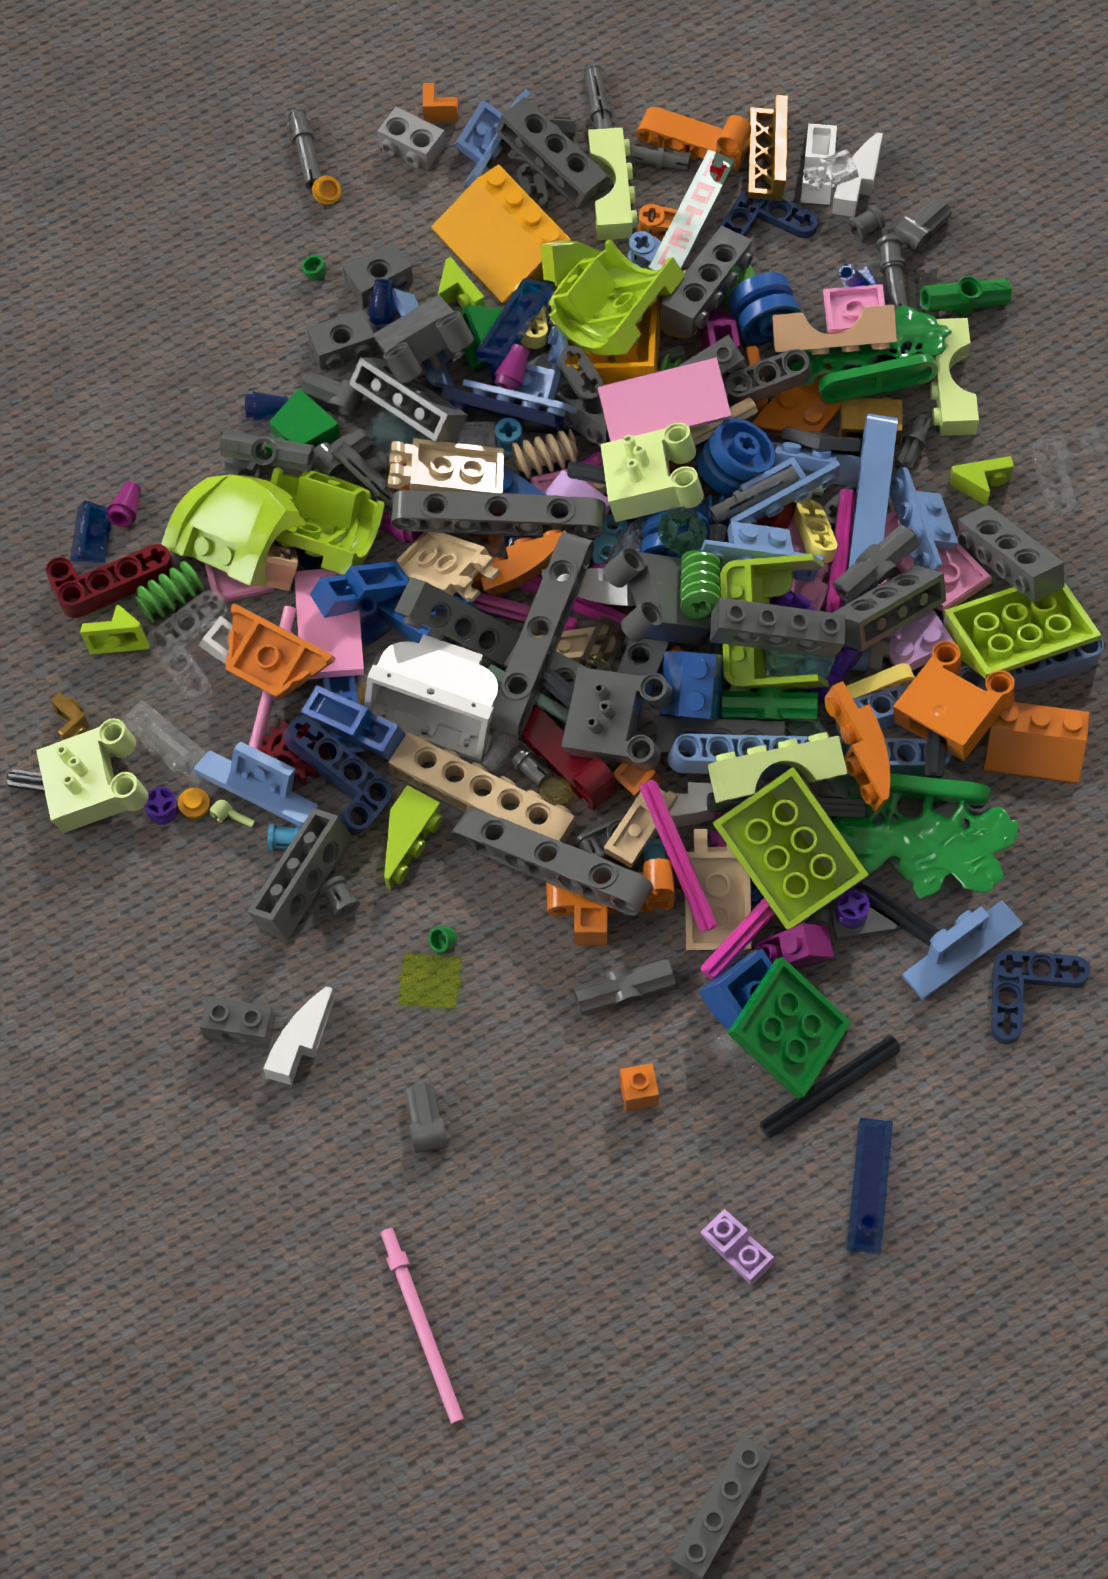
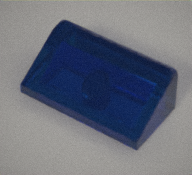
[70,500,111,563]

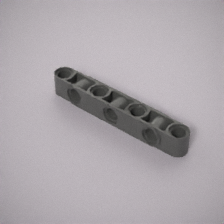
[391,490,605,538]
[490,532,594,737]
[450,807,654,916]

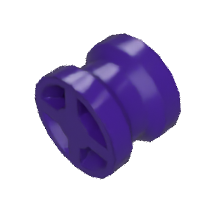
[144,787,178,825]
[835,889,870,929]

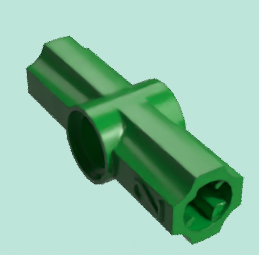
[920,276,1012,315]
[722,687,818,722]

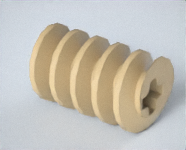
[512,429,578,479]

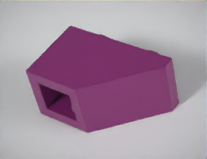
[699,311,740,350]
[754,924,834,969]

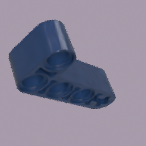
[283,717,392,835]

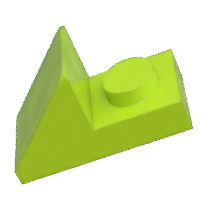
[438,257,485,309]
[949,456,1014,506]
[80,605,149,655]

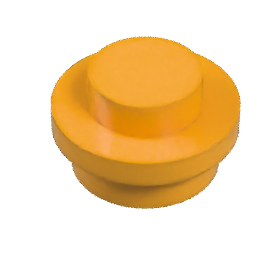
[312,176,341,205]
[178,788,210,819]

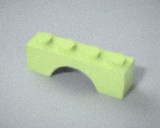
[588,127,638,240]
[930,318,979,436]
[707,732,847,803]

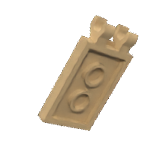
[388,438,504,493]
[396,532,501,602]
[685,829,752,950]

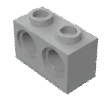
[377,107,446,170]

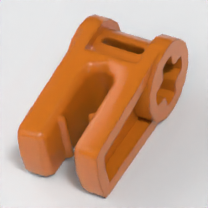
[637,204,677,241]

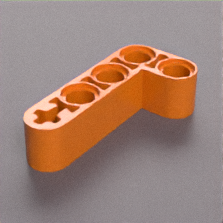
[636,107,751,172]
[546,858,675,916]

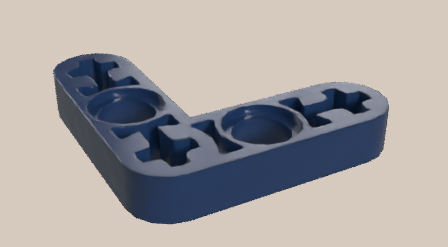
[713,186,818,238]
[991,950,1090,1044]

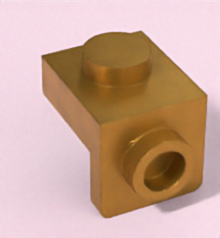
[50,692,89,741]

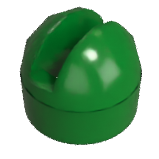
[302,255,327,281]
[428,926,457,953]

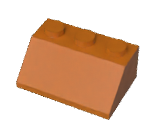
[983,702,1090,784]

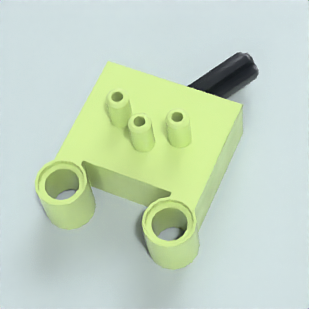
[567,422,704,522]
[7,718,148,833]

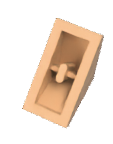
[265,544,298,591]

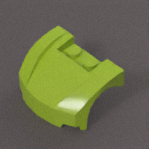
[549,240,685,355]
[271,467,384,575]
[161,474,306,586]

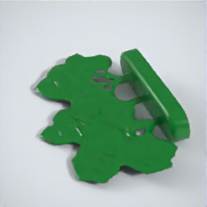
[790,305,952,403]
[830,773,1019,899]

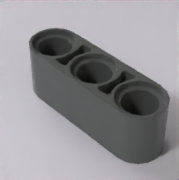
[725,349,812,405]

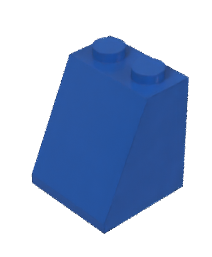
[659,651,725,719]

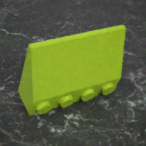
[944,582,1102,679]
[713,767,869,930]

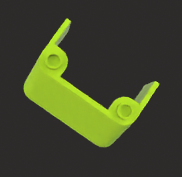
[720,554,829,690]

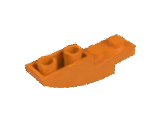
[470,529,567,596]
[824,681,890,813]

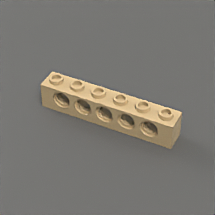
[388,732,575,843]

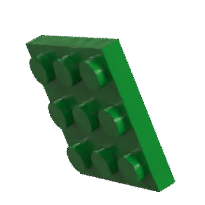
[727,957,851,1099]

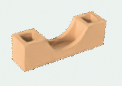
[772,305,897,355]

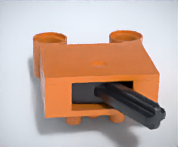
[893,641,1014,779]

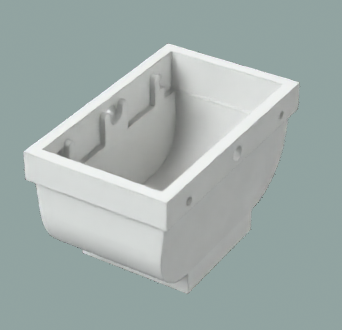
[364,634,498,762]

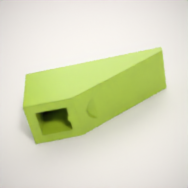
[540,240,602,286]
[384,785,443,890]

